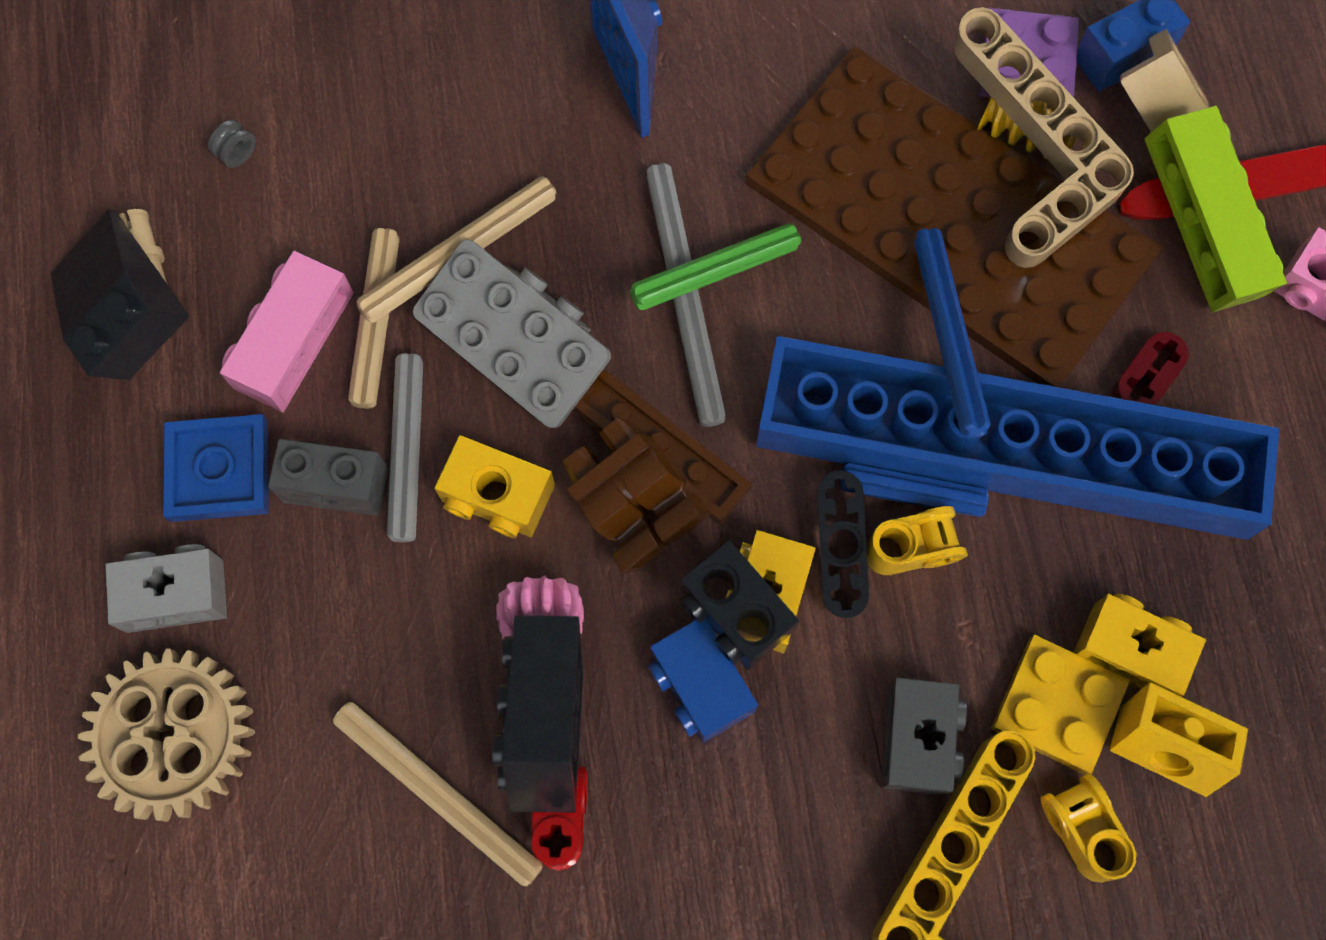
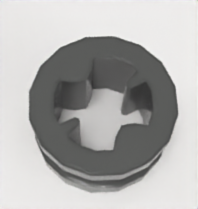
[208,120,256,168]

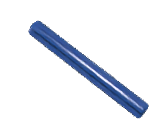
[914,228,991,438]

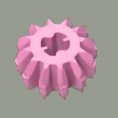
[496,575,584,640]

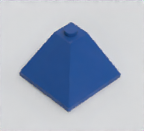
[589,0,662,138]

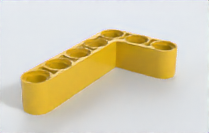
[871,730,1035,940]

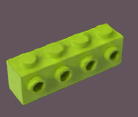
[1144,106,1287,313]

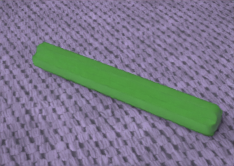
[629,224,801,310]

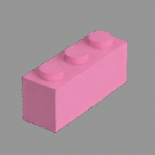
[219,250,354,413]

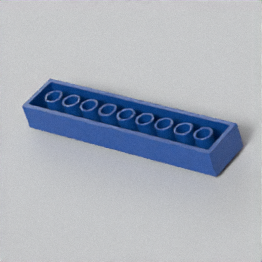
[756,336,1279,540]

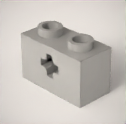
[106,544,227,633]

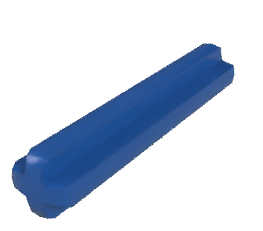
[840,463,989,517]

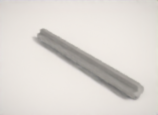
[647,163,726,427]

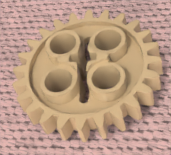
[78,648,255,822]

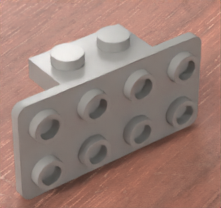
[413,240,611,428]

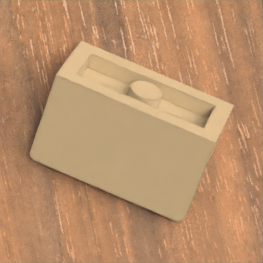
[1120,29,1209,132]

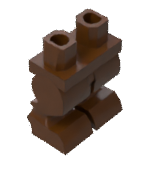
[563,418,711,573]

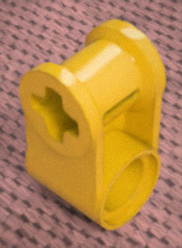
[866,506,968,575]
[1040,773,1136,883]

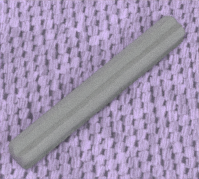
[387,353,423,543]

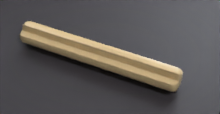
[348,228,399,409]

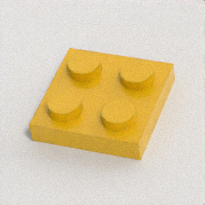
[990,634,1130,775]

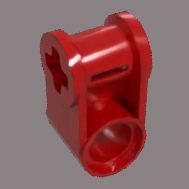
[531,766,587,871]

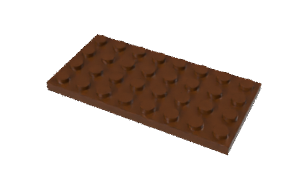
[745,46,1163,388]

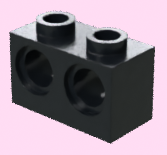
[679,540,800,670]

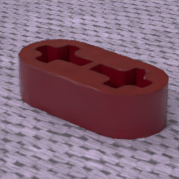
[1112,332,1189,405]

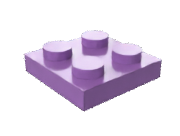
[979,8,1079,98]

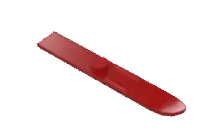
[1118,144,1326,220]

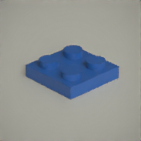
[163,414,269,522]

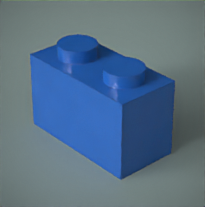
[1076,0,1191,92]
[647,620,759,743]

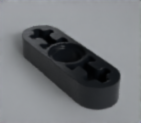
[817,470,869,618]

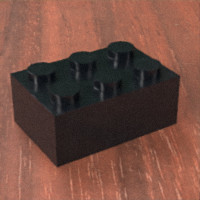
[493,615,584,813]

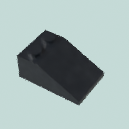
[51,209,190,380]

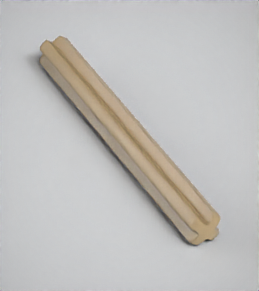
[357,177,556,323]
[333,702,543,886]

